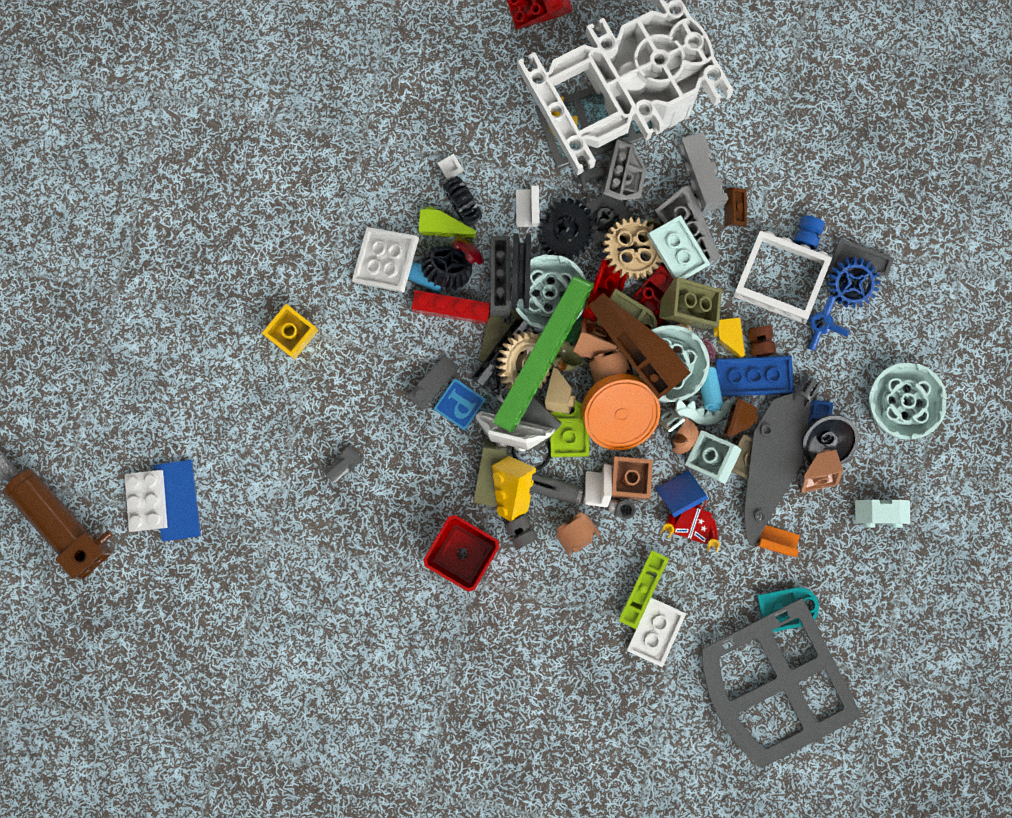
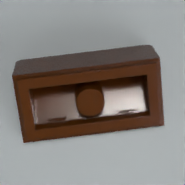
[724,187,747,226]

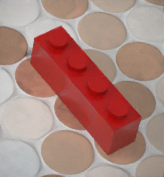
[412,290,491,325]

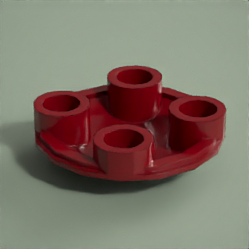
[452,236,484,265]

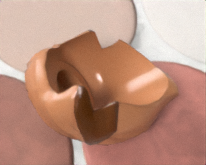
[672,417,700,454]

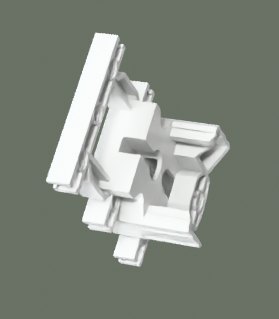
[517,0,734,175]

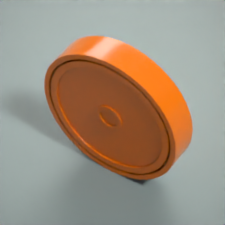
[581,374,660,450]

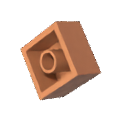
[611,456,653,501]

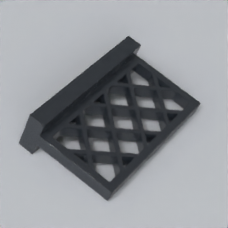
[471,318,540,404]

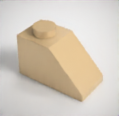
[545,368,576,414]

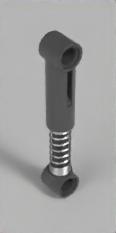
[530,473,636,520]

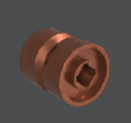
[748,326,777,357]

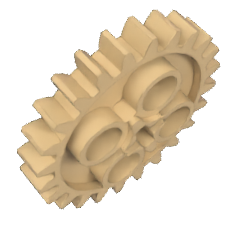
[602,217,662,280]

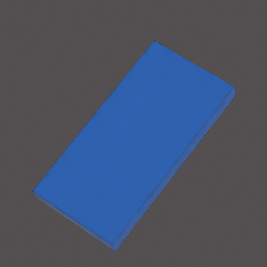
[715,356,794,397]
[153,460,201,542]

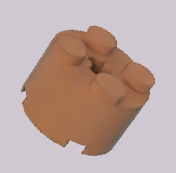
[588,349,632,384]
[555,512,601,556]

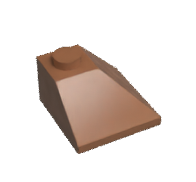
[573,317,617,358]
[800,449,843,493]

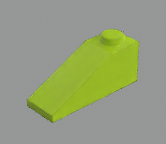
[419,207,476,238]

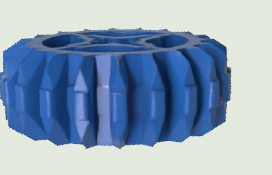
[827,257,880,309]

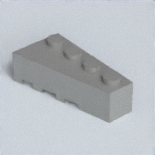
[678,132,728,213]
[655,185,720,271]

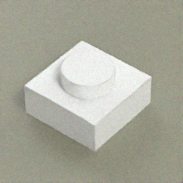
[437,154,463,180]

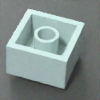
[685,430,742,484]

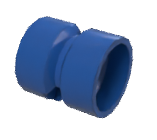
[793,215,825,250]

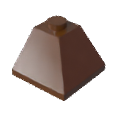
[722,399,759,440]

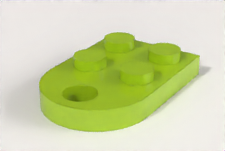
[550,400,589,458]

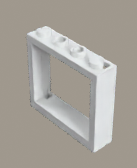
[734,231,832,324]

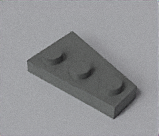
[826,238,894,276]

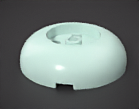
[515,254,588,330]
[632,325,710,402]
[869,363,947,440]

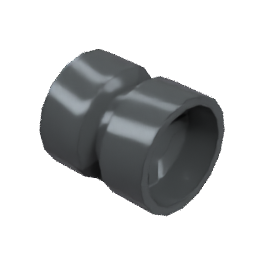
[504,515,538,550]

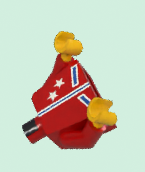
[660,500,720,553]

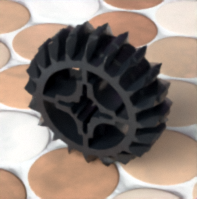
[443,176,482,226]
[421,244,472,291]

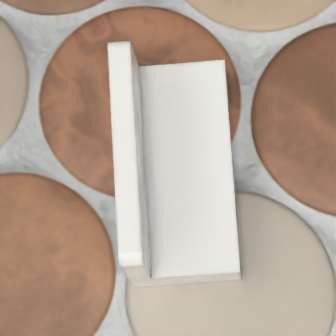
[516,186,539,227]
[585,464,612,507]

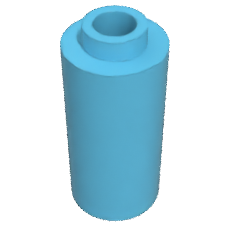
[700,367,723,412]

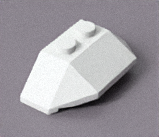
[476,411,555,451]

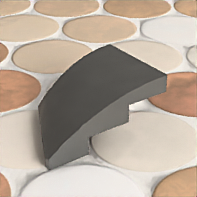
[494,395,561,452]

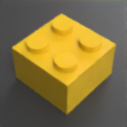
[262,304,318,360]

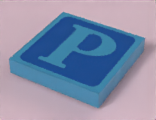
[433,378,486,431]

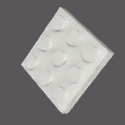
[352,227,419,293]

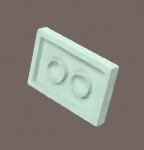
[647,215,710,279]

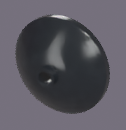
[802,414,859,465]

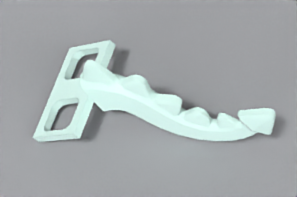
[658,399,731,432]

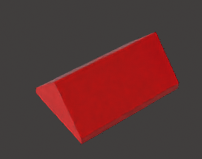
[582,258,627,321]

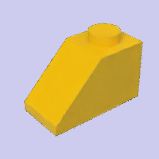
[712,318,745,358]

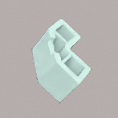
[855,500,910,528]

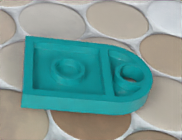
[756,587,819,633]

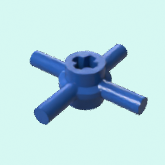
[807,295,850,351]

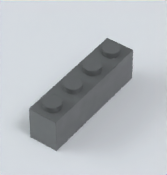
[491,236,510,316]

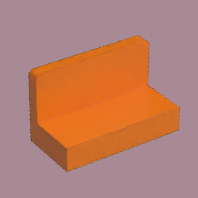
[757,525,800,557]

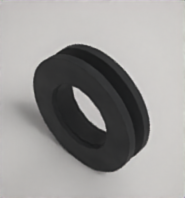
[512,233,531,308]

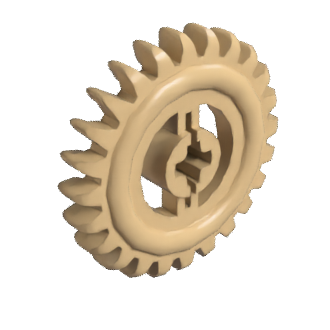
[496,332,553,389]

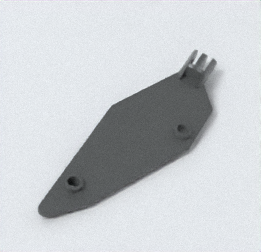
[744,374,822,544]

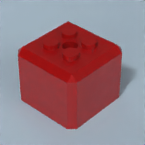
[423,515,500,592]

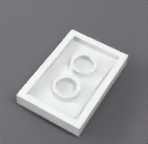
[125,470,168,532]
[626,598,686,667]

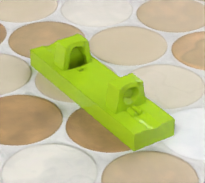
[618,550,669,629]

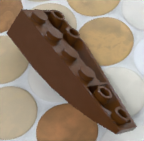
[588,293,691,399]

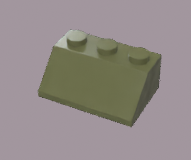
[659,277,722,329]

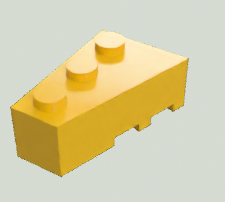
[492,456,536,522]

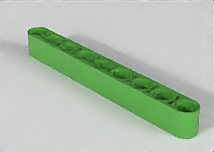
[494,276,594,433]

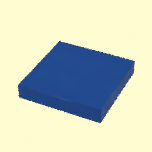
[655,470,708,517]

